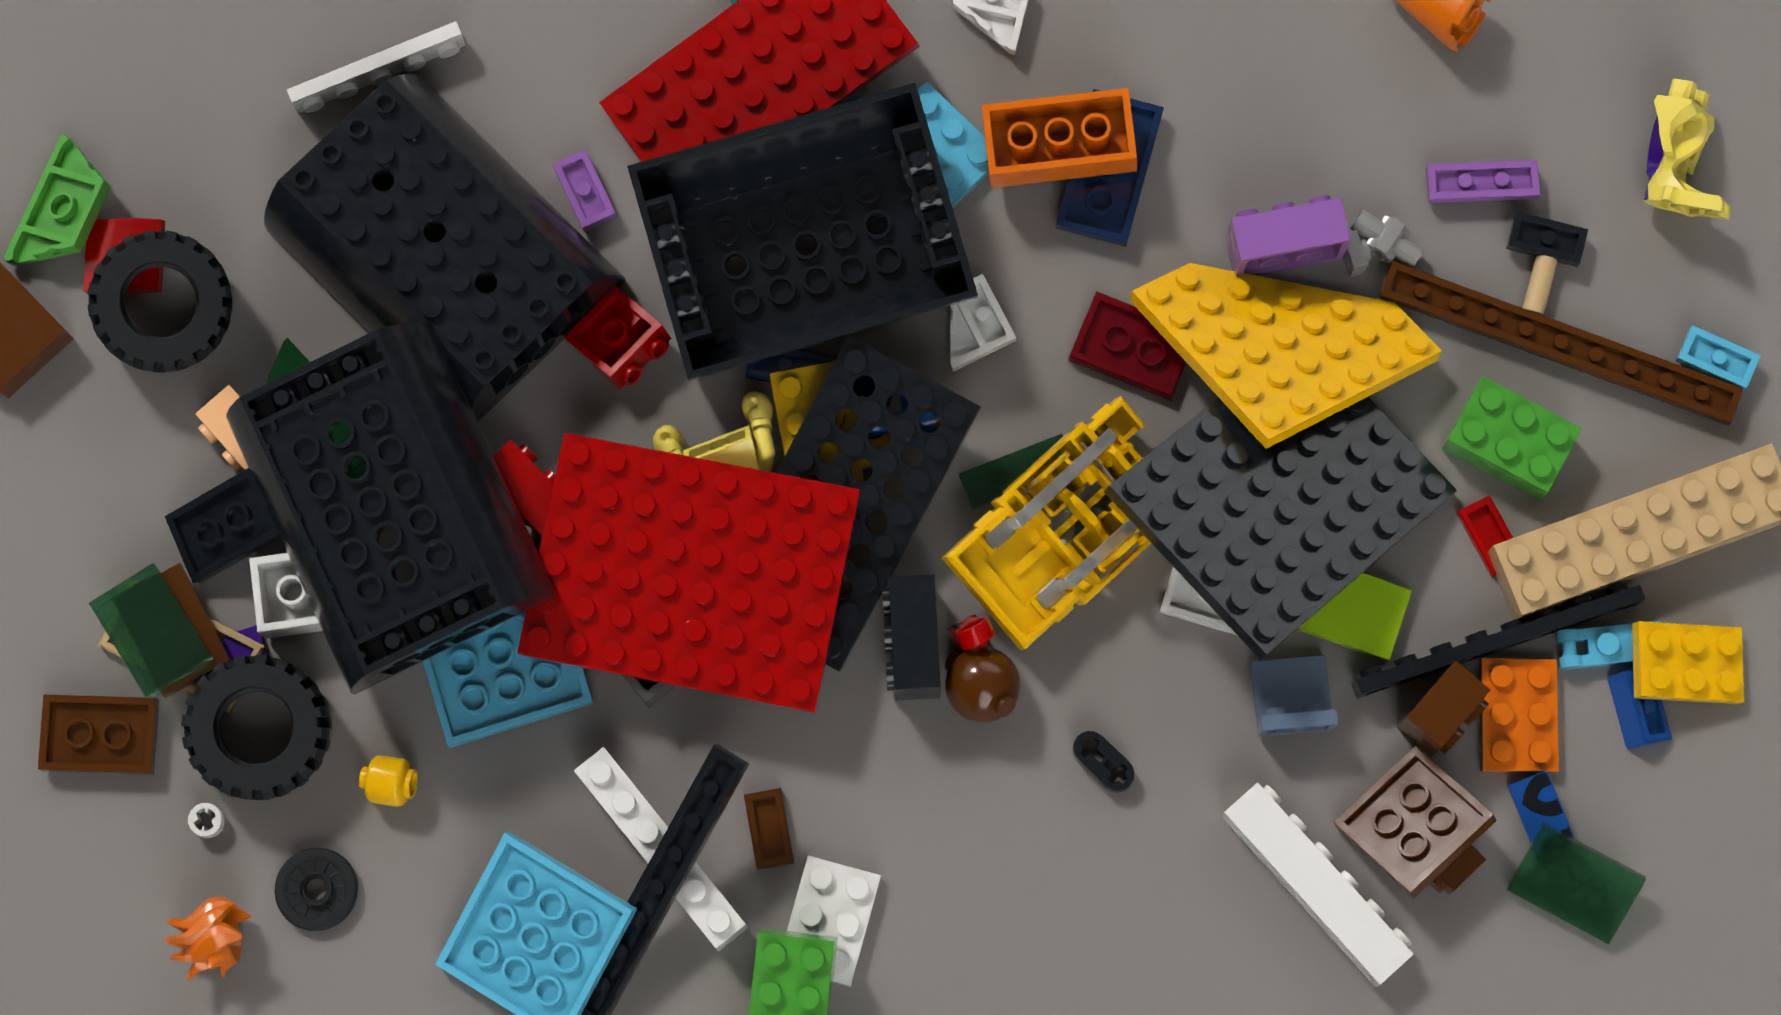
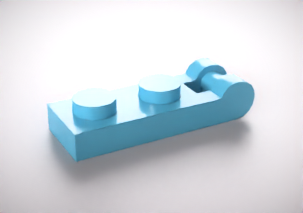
[1555,621,1661,670]

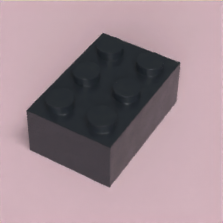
[882,574,941,701]

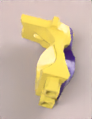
[1643,79,1731,220]

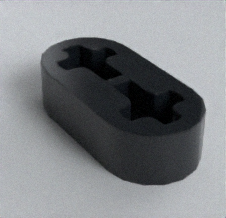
[1072,731,1135,793]

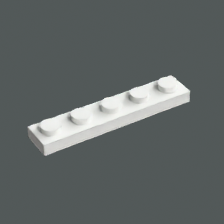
[287,21,466,113]

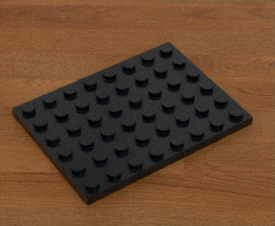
[1104,397,1457,661]

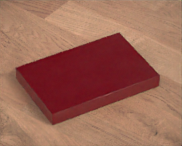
[1068,291,1187,401]

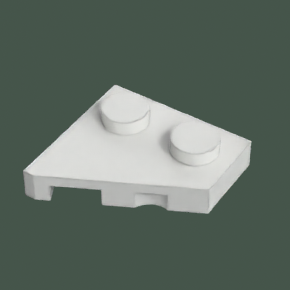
[953,0,1029,55]
[950,274,1016,372]

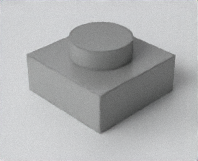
[1343,230,1371,278]

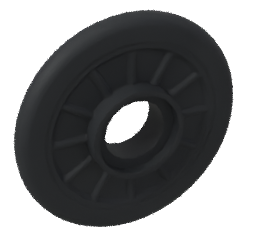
[275,848,358,931]

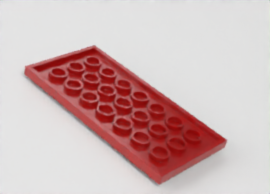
[599,0,920,162]

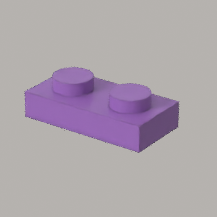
[552,149,617,232]

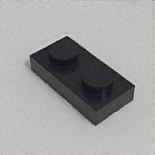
[1506,211,1588,267]

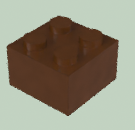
[1397,660,1491,757]

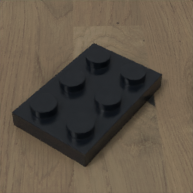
[164,468,280,584]

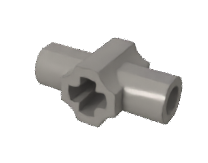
[1350,209,1424,268]

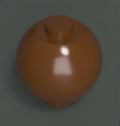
[945,647,1021,722]

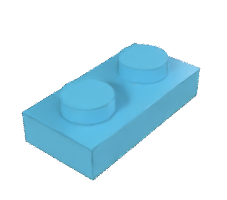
[1675,325,1761,392]

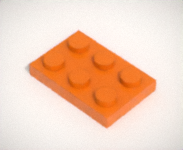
[1479,658,1559,774]

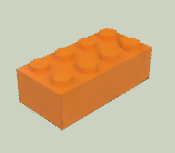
[981,88,1137,188]

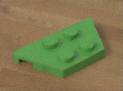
[3,134,111,266]

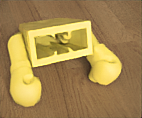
[653,391,775,472]

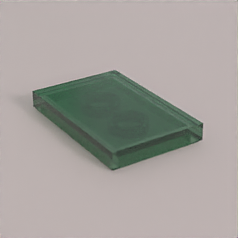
[89,563,213,699]
[1507,822,1646,944]

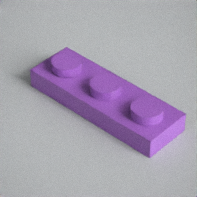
[1425,160,1540,203]

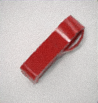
[946,614,996,651]

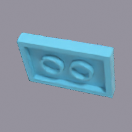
[918,81,989,208]

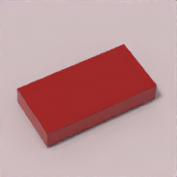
[1456,495,1513,578]

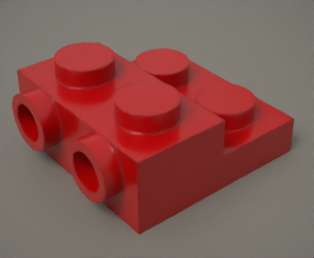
[564,286,672,390]

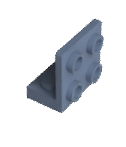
[1250,655,1338,737]

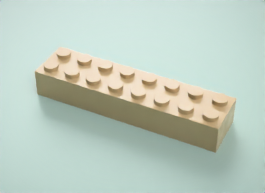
[1488,443,1781,620]

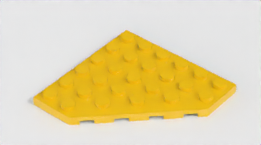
[1130,263,1442,449]

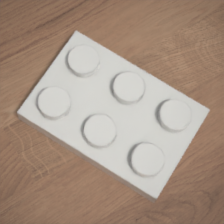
[787,855,881,987]

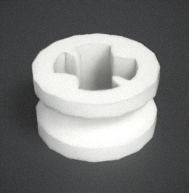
[188,803,225,838]

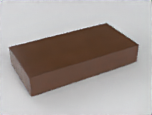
[744,788,795,870]

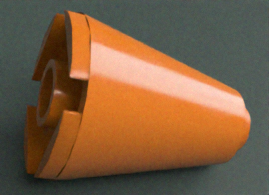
[1395,0,1491,52]

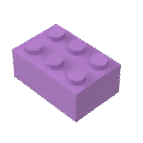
[1225,195,1351,276]

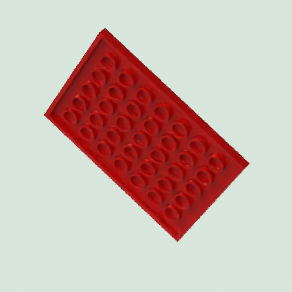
[517,432,861,713]

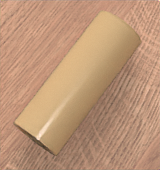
[1523,255,1558,316]

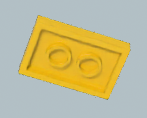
[1632,621,1744,704]

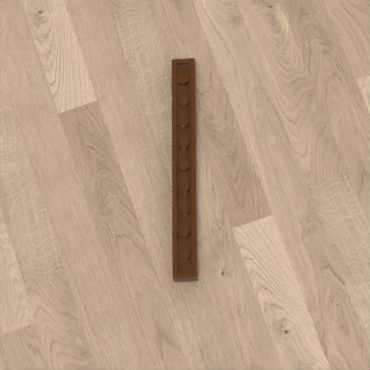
[1379,261,1743,426]

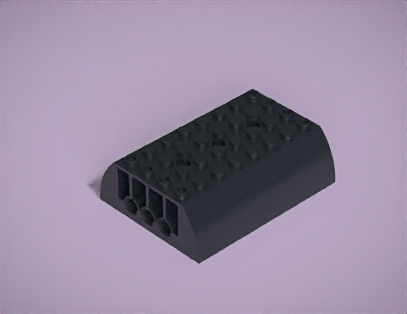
[264,74,626,422]
[627,83,978,381]

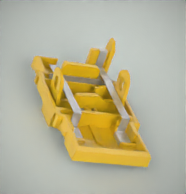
[941,396,1151,650]

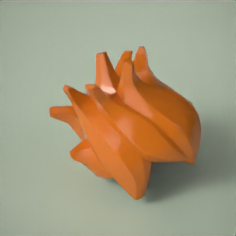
[166,896,251,980]

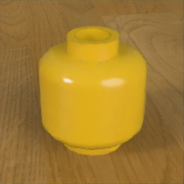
[359,755,418,807]

